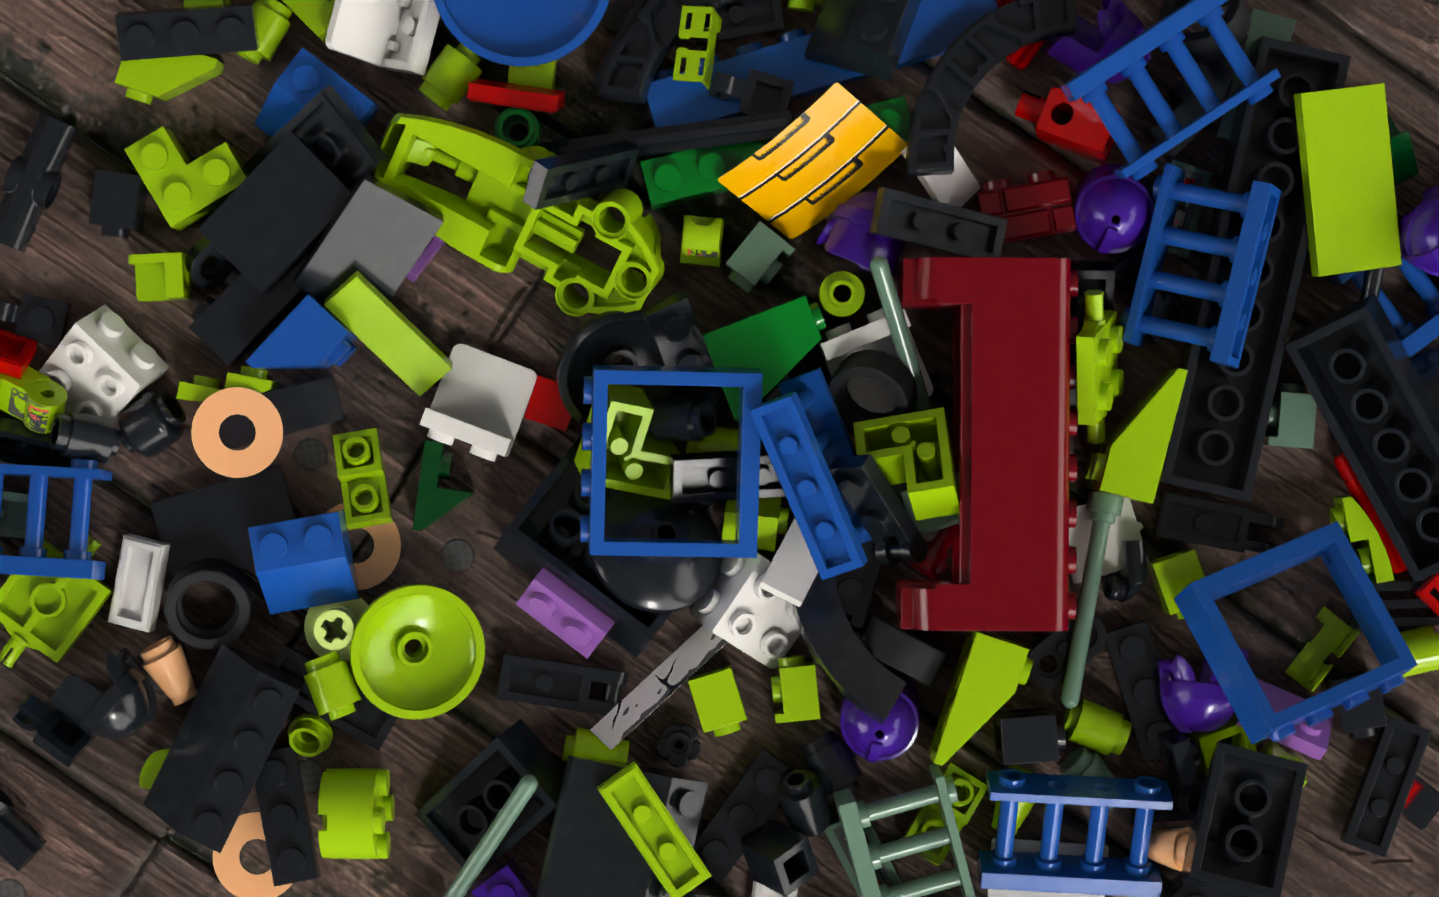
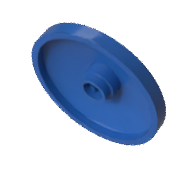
[434,0,609,67]

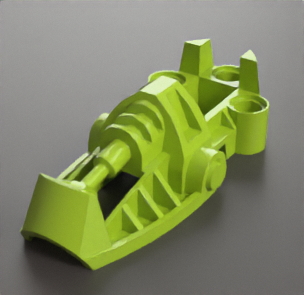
[373,113,665,317]

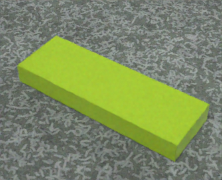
[324,270,453,397]
[596,762,712,897]

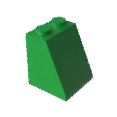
[702,296,826,422]

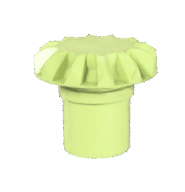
[304,596,369,662]

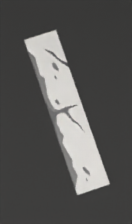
[590,625,727,750]

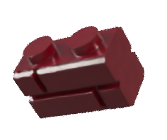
[974,170,1076,245]

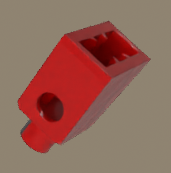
[1015,87,1121,165]

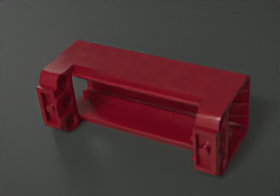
[896,257,1078,631]

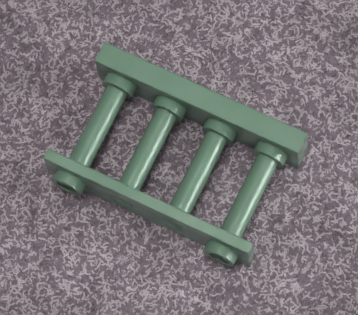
[832,764,976,897]

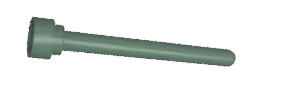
[870,256,932,412]
[1061,492,1124,708]
[443,775,538,897]

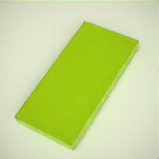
[1294,83,1402,277]

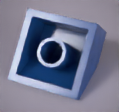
[254,47,380,137]
[245,294,358,370]
[248,510,360,614]

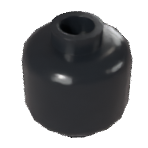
[118,391,186,457]

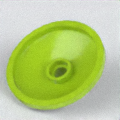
[349,584,485,720]

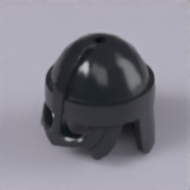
[49,648,157,740]

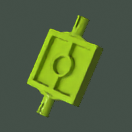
[1076,290,1124,444]
[0,534,113,668]

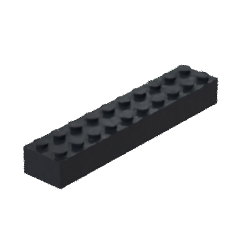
[1159,36,1351,502]

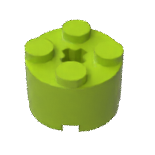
[318,768,395,859]

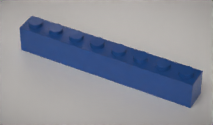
[646,0,998,128]

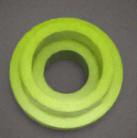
[288,714,333,757]

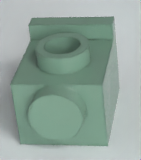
[726,221,795,294]
[1263,383,1317,449]

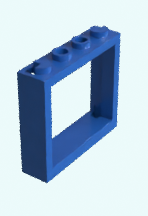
[580,365,763,558]
[1174,521,1418,745]

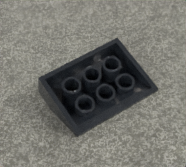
[493,434,672,658]
[536,755,708,897]

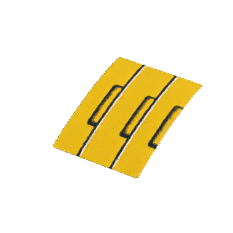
[718,82,907,239]

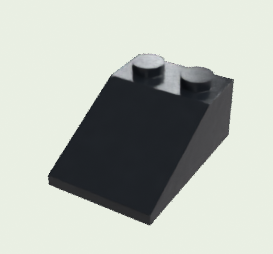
[415,719,565,876]
[1180,742,1308,897]

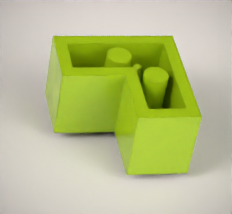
[124,126,250,231]
[574,384,680,500]
[853,407,959,521]

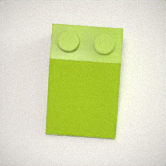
[1084,368,1187,504]
[927,631,1033,766]

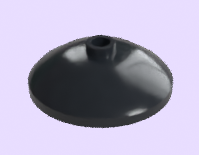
[556,310,674,429]
[590,490,721,613]

